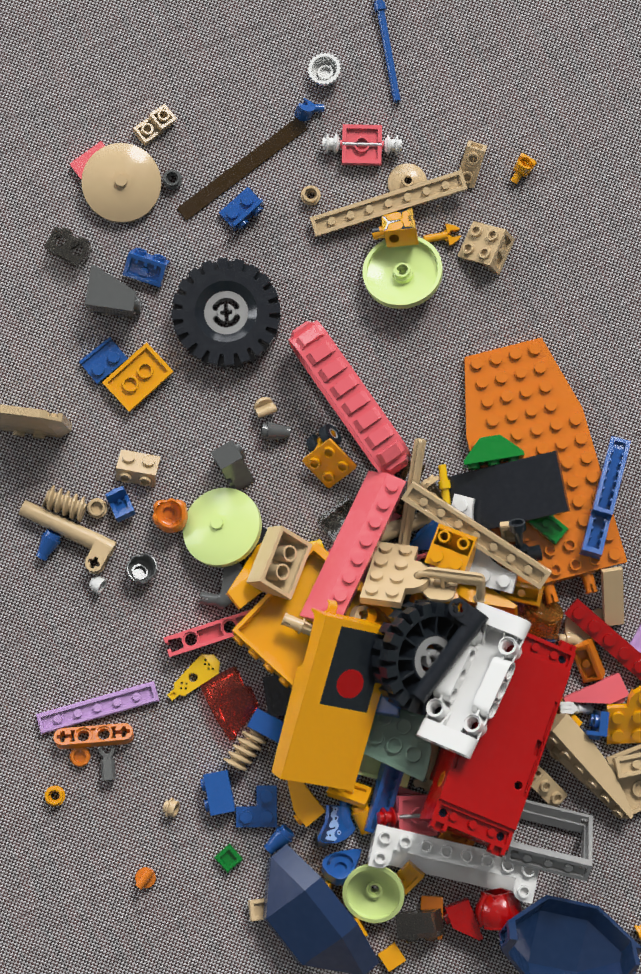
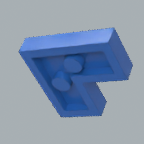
[236,785,277,828]

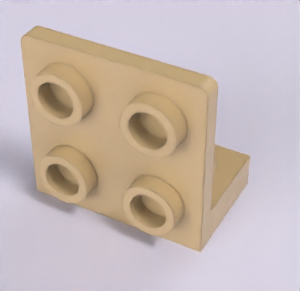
[458,221,515,275]

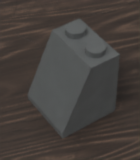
[85,265,142,319]

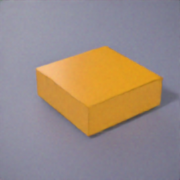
[377,942,406,972]

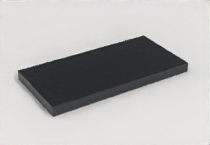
[448,451,570,530]

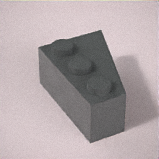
[211,440,255,490]

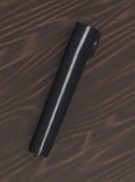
[411,598,489,703]

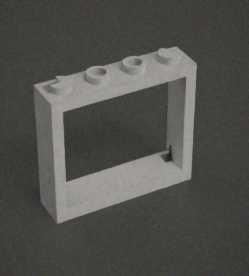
[504,800,593,881]

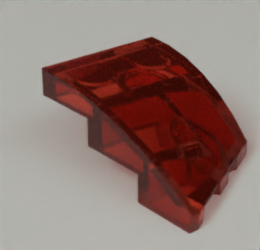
[200,667,259,741]

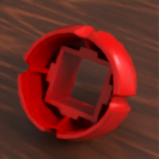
[475,888,523,930]

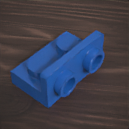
[219,187,264,231]
[123,248,170,287]
[582,710,609,740]

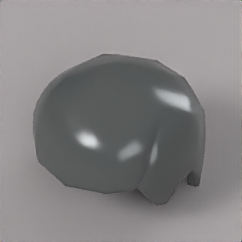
[126,553,158,585]

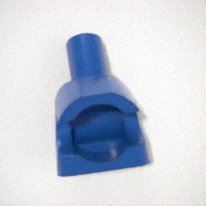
[294,98,325,121]

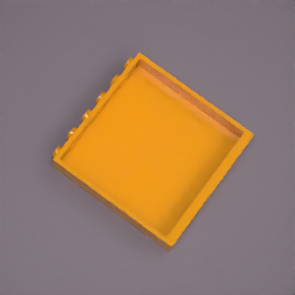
[232,542,394,688]

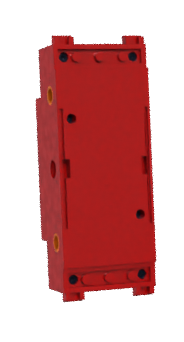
[419,633,577,857]

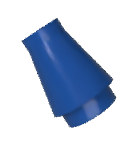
[36,529,61,561]
[264,824,294,854]

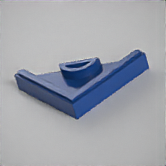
[410,520,439,551]

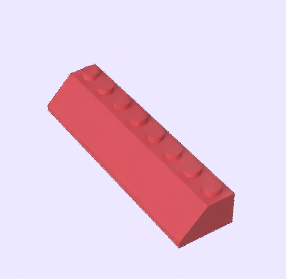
[300,471,406,622]

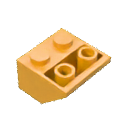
[425,523,478,571]

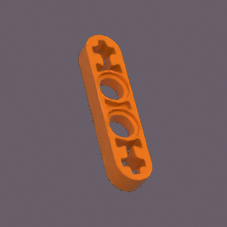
[53,723,134,749]

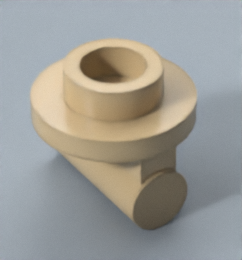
[254,397,277,419]

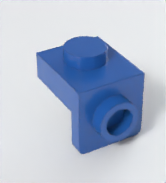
[105,486,136,522]

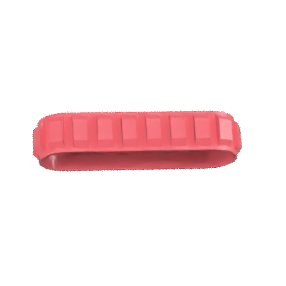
[288,320,412,475]

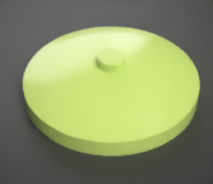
[363,237,443,309]
[183,488,262,567]

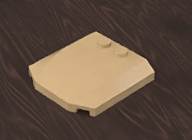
[0,404,72,439]

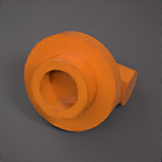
[135,867,156,890]

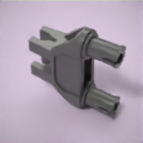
[199,563,258,610]

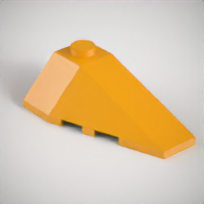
[226,543,262,610]

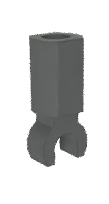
[99,745,116,782]

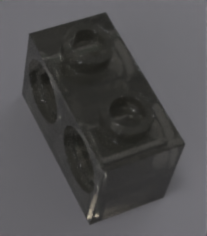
[44,226,93,270]

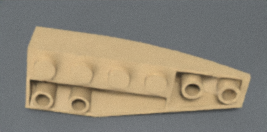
[545,713,633,819]

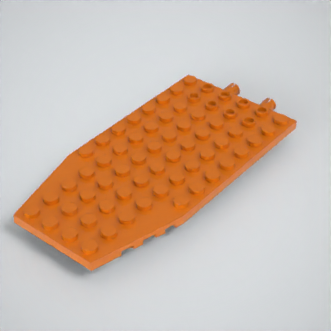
[464,337,627,605]

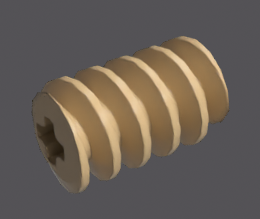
[42,485,88,522]
[223,725,266,771]

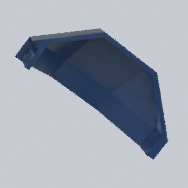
[263,844,380,974]
[499,895,641,974]

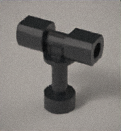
[501,518,543,567]

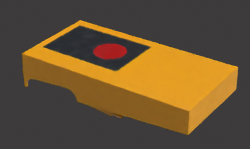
[271,599,384,791]

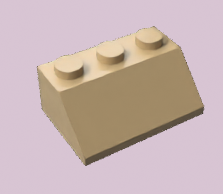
[246,526,313,600]

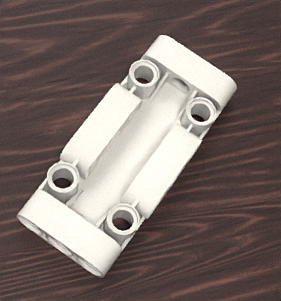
[416,602,532,759]

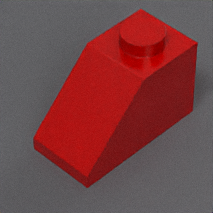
[443,897,483,941]

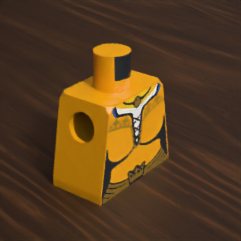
[371,207,419,248]

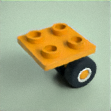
[302,424,357,488]

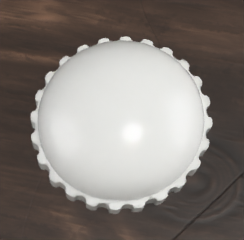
[308,53,341,86]

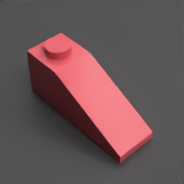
[562,673,629,704]

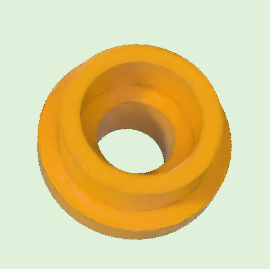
[45,786,65,806]

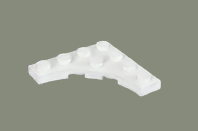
[435,494,518,594]

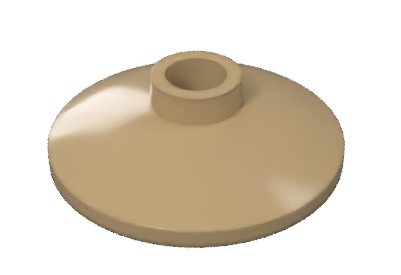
[388,164,427,192]

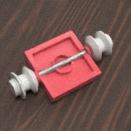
[322,124,402,166]

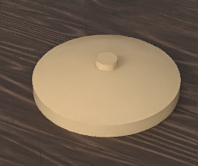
[82,143,161,223]

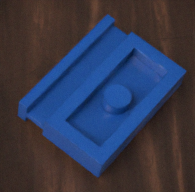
[79,337,128,385]

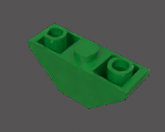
[462,435,525,470]

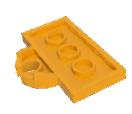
[606,686,641,744]

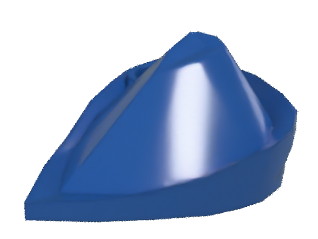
[321,849,362,886]

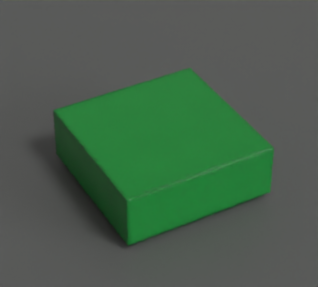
[214,843,243,873]

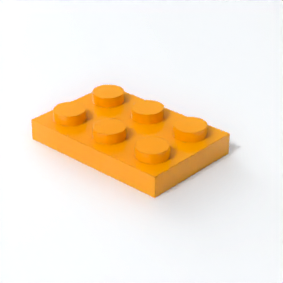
[102,342,174,412]

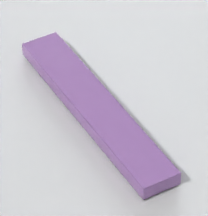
[36,681,160,734]

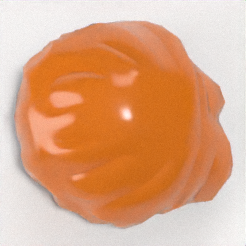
[152,498,188,533]

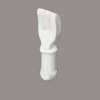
[560,702,593,714]

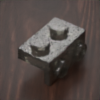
[317,496,353,542]

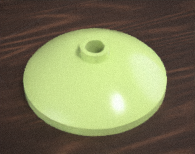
[342,864,405,923]

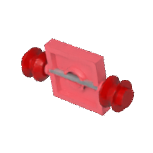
[377,794,438,836]

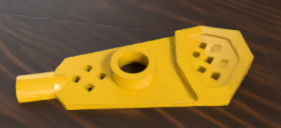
[167,653,220,701]

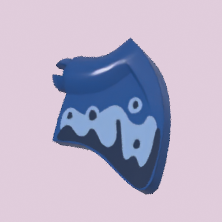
[317,801,356,844]

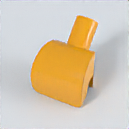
[511,153,537,184]

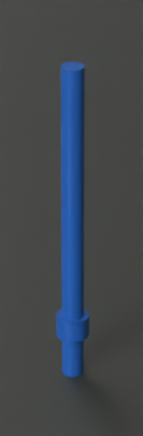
[374,0,401,103]

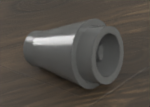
[261,421,290,441]

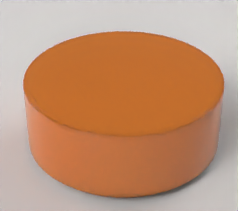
[70,748,91,767]

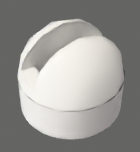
[89,576,107,594]

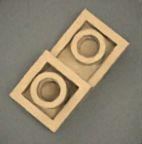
[133,104,177,146]

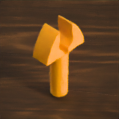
[423,224,461,247]

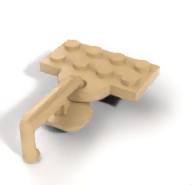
[360,542,485,609]

